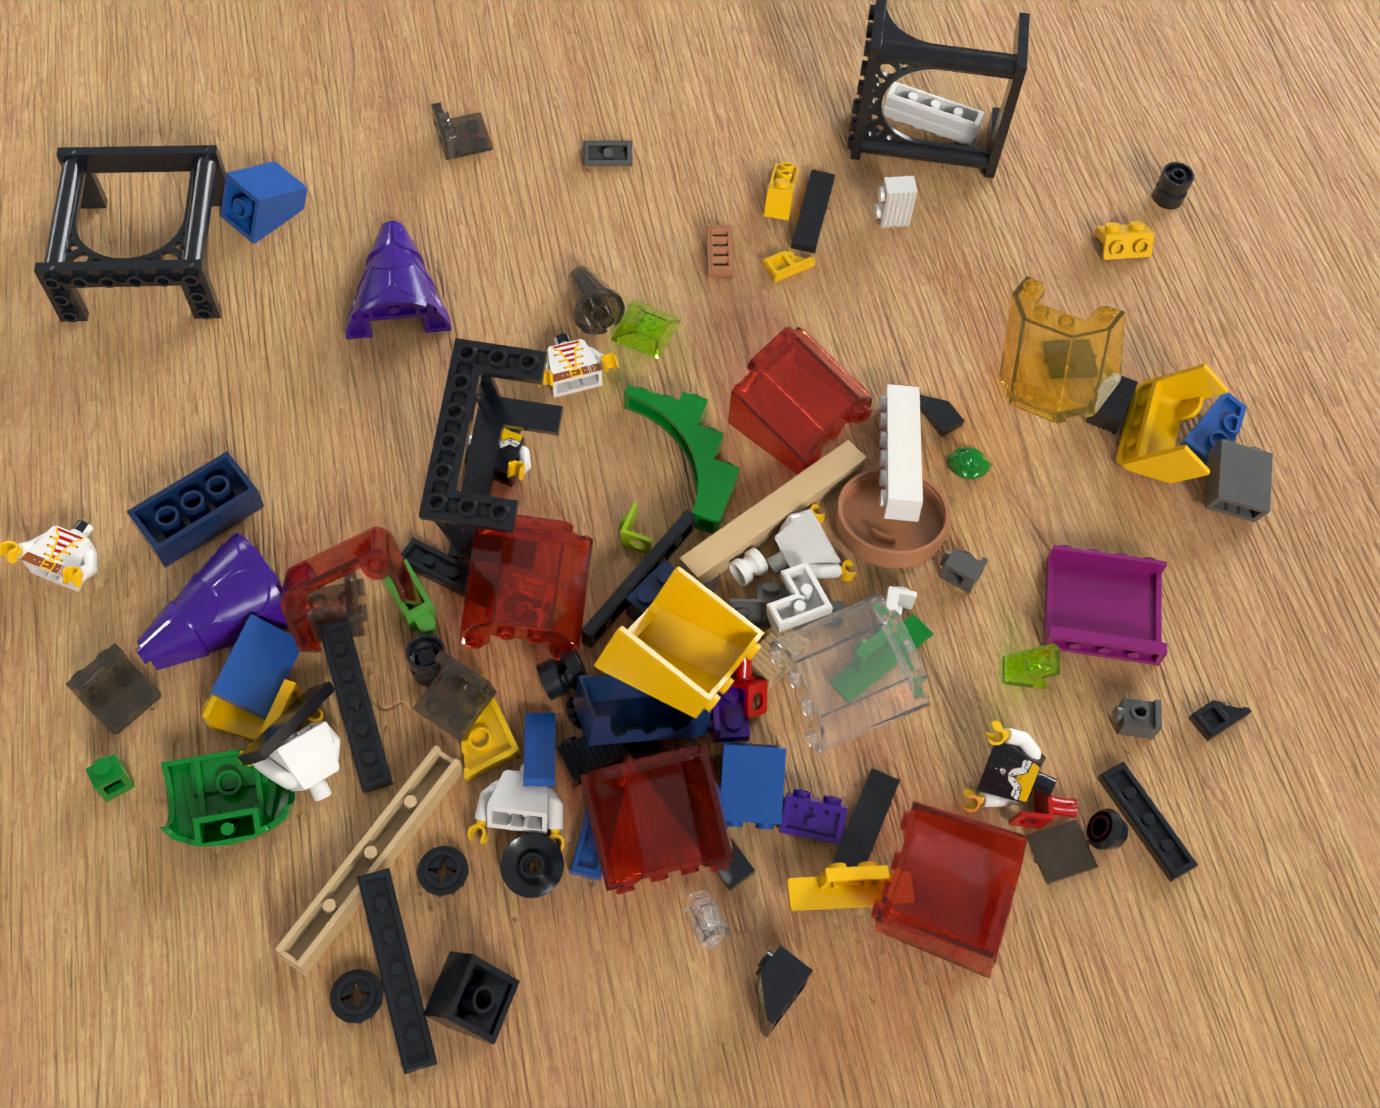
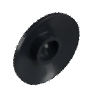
[501,833,564,898]

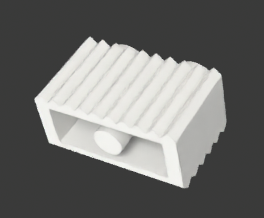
[874,176,918,228]

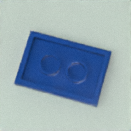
[210,614,304,720]

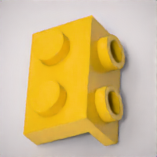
[1095,221,1155,260]

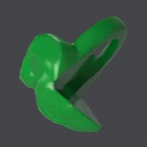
[946,447,992,480]

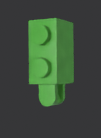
[380,559,438,636]

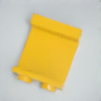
[202,679,302,741]

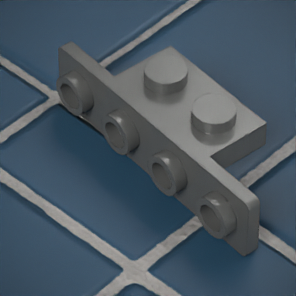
[728,582,845,629]

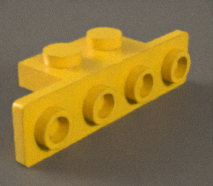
[786,861,914,911]

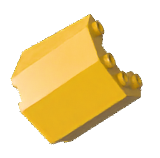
[594,566,764,718]

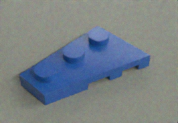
[1180,392,1247,466]

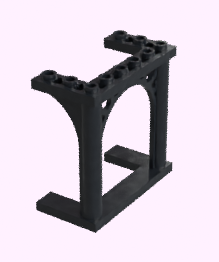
[847,0,1030,178]
[34,145,226,322]
[419,338,564,570]

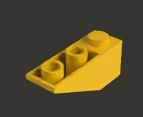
[764,162,799,220]

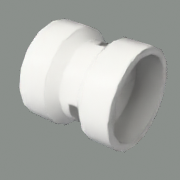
[728,548,768,587]

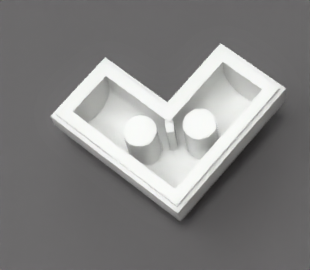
[766,562,833,634]

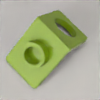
[619,502,652,555]

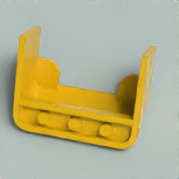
[1116,363,1228,484]

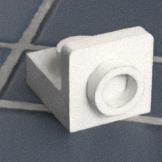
[880,586,917,625]

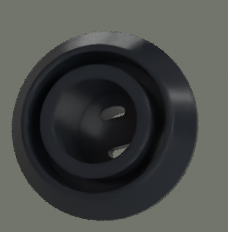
[1087,808,1128,850]

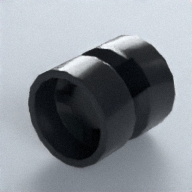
[1152,162,1194,210]
[406,634,449,686]
[536,648,588,701]

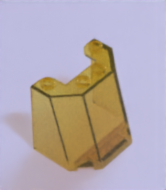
[1000,276,1125,424]

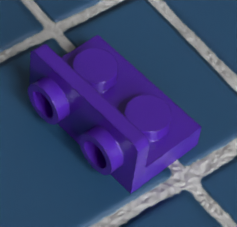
[707,686,750,743]
[779,789,848,845]

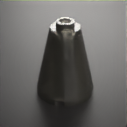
[568,266,625,335]

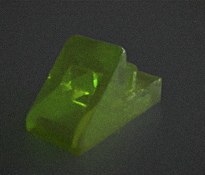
[1002,643,1060,689]

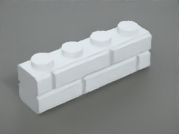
[883,82,985,146]

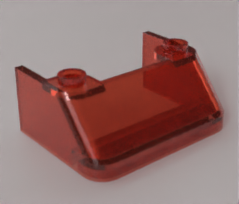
[281,527,422,653]

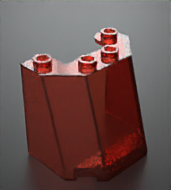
[728,327,873,475]
[459,514,593,659]
[580,742,735,894]
[871,801,1028,979]

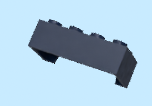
[573,674,712,746]

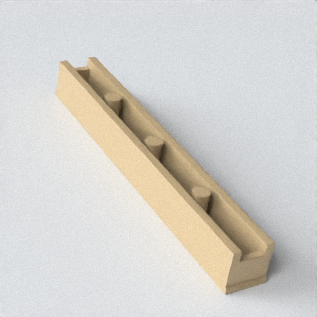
[679,440,867,585]
[275,745,464,977]

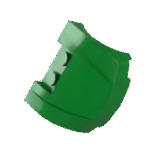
[160,748,295,847]

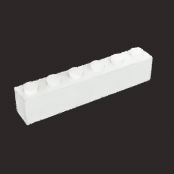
[879,384,923,522]

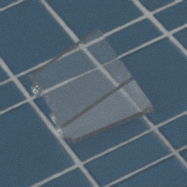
[769,593,930,754]

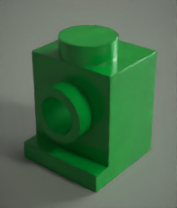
[85,754,136,802]

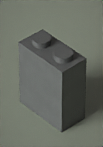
[1204,439,1273,522]

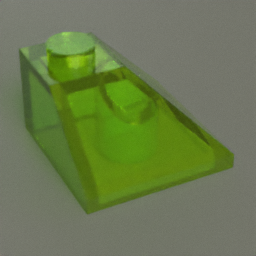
[611,300,681,359]

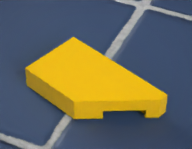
[762,250,816,283]

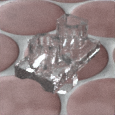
[685,890,730,949]

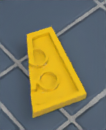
[456,674,522,782]

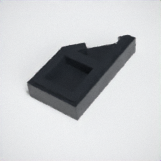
[920,395,964,437]
[1188,700,1252,742]

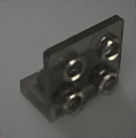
[431,102,493,160]
[413,650,497,741]

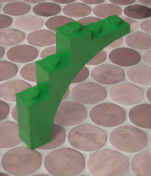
[624,385,740,534]

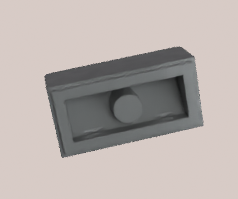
[583,141,632,166]

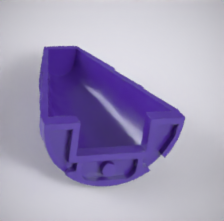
[346,221,452,339]
[135,532,303,670]

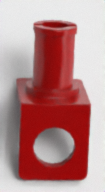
[731,657,767,719]
[1008,789,1079,829]

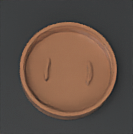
[835,467,950,568]

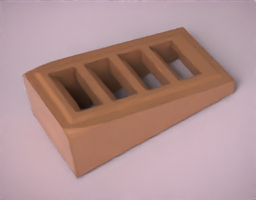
[706,225,734,277]

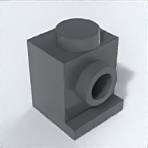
[939,547,988,594]
[1113,698,1162,739]

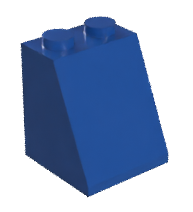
[220,161,308,243]
[718,741,786,829]

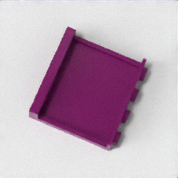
[1043,545,1167,666]

